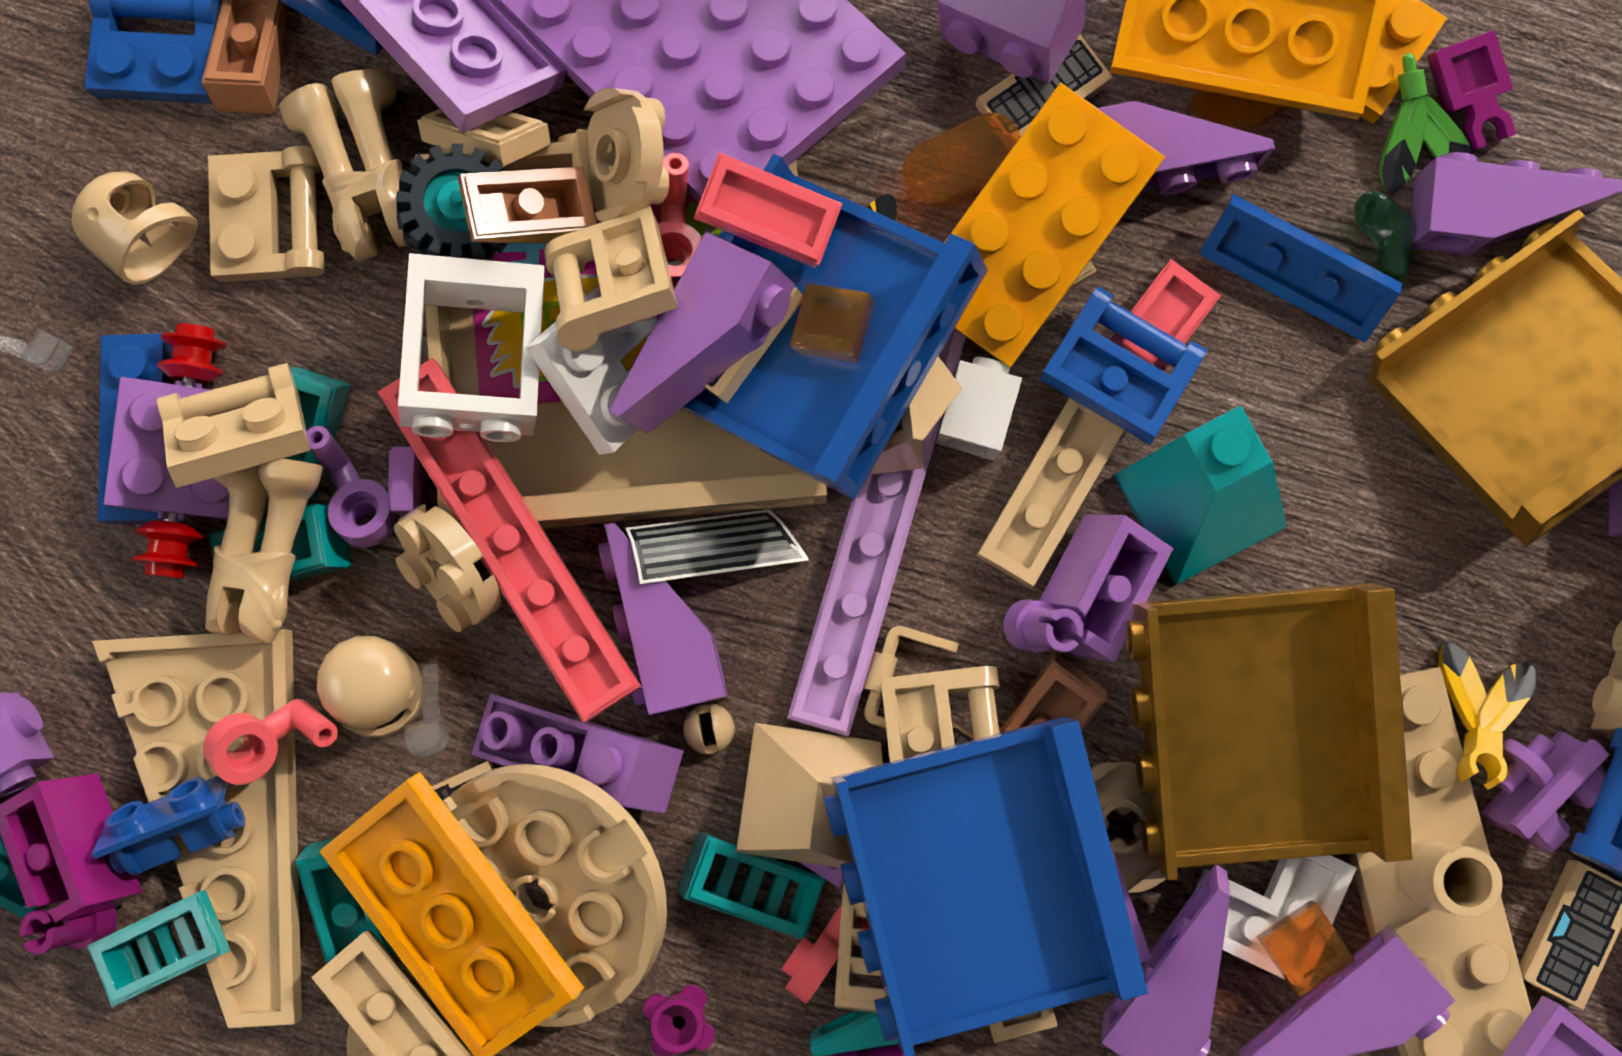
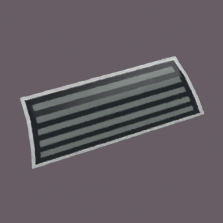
[625,509,809,584]

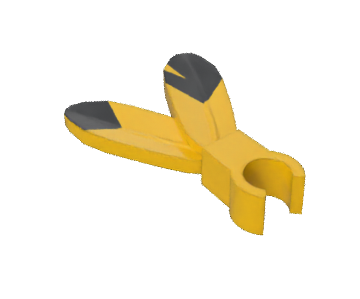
[1438,642,1536,790]

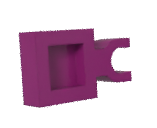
[1426,29,1517,150]

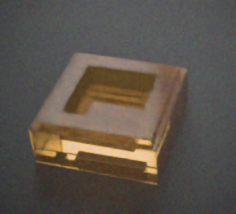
[790,283,875,363]
[1256,900,1355,997]

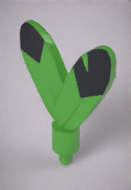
[1379,53,1472,193]

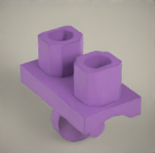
[1481,731,1609,853]

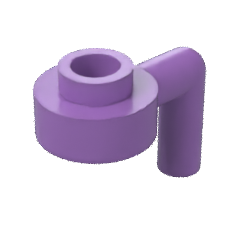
[307,426,398,548]

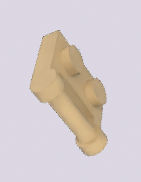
[208,146,325,282]
[544,206,678,351]
[157,363,310,488]
[880,666,1000,762]

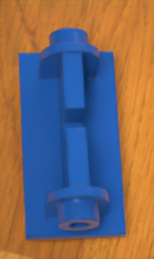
[91,776,245,875]

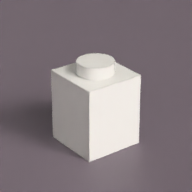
[935,357,1022,461]

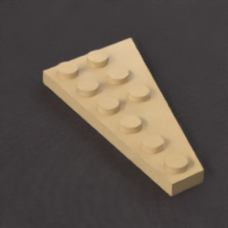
[92,629,302,1028]

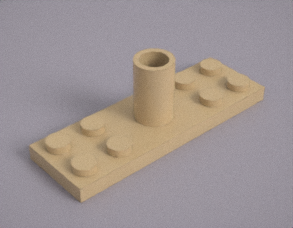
[1349,667,1532,1056]

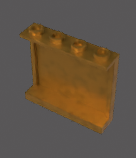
[1367,209,1622,547]
[1126,583,1413,880]

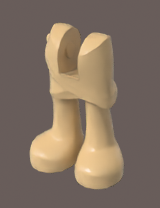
[279,69,407,263]
[205,458,322,642]

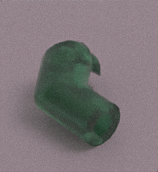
[1354,190,1414,282]

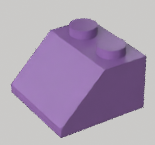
[938,0,1086,84]

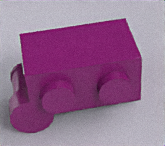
[0,773,143,955]

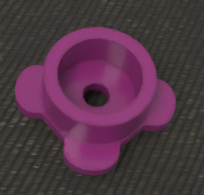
[643,984,715,1056]

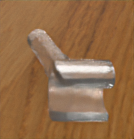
[0,328,74,373]
[404,664,450,758]

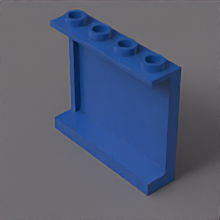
[682,153,988,500]
[823,717,1149,1056]

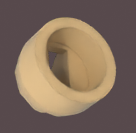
[683,703,735,755]

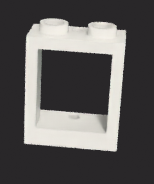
[398,253,544,442]

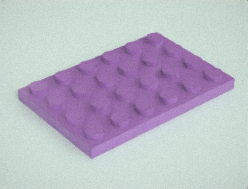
[497,0,906,203]

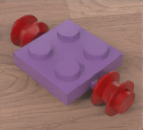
[103,323,229,579]

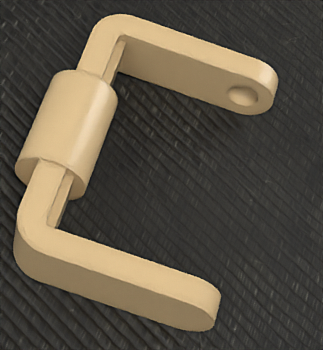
[863,626,959,728]

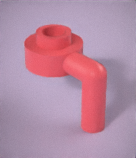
[658,153,702,289]
[203,699,338,785]
[781,905,869,1004]

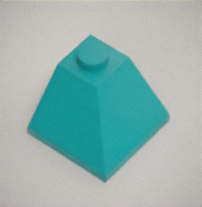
[1114,405,1287,586]

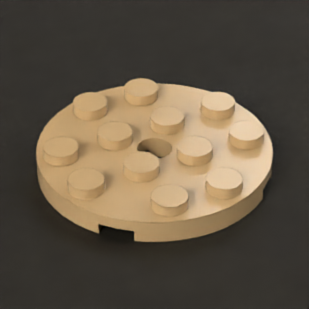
[443,764,667,1027]

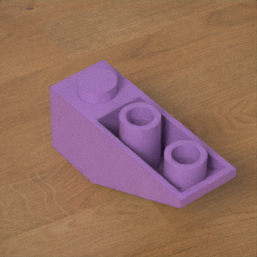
[1098,101,1275,196]
[1408,152,1622,256]
[599,523,729,715]
[471,693,684,813]

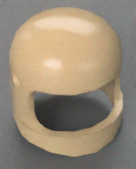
[72,171,198,285]
[317,636,423,738]

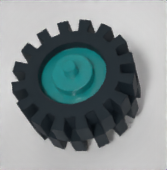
[396,143,507,261]

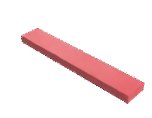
[377,358,642,723]

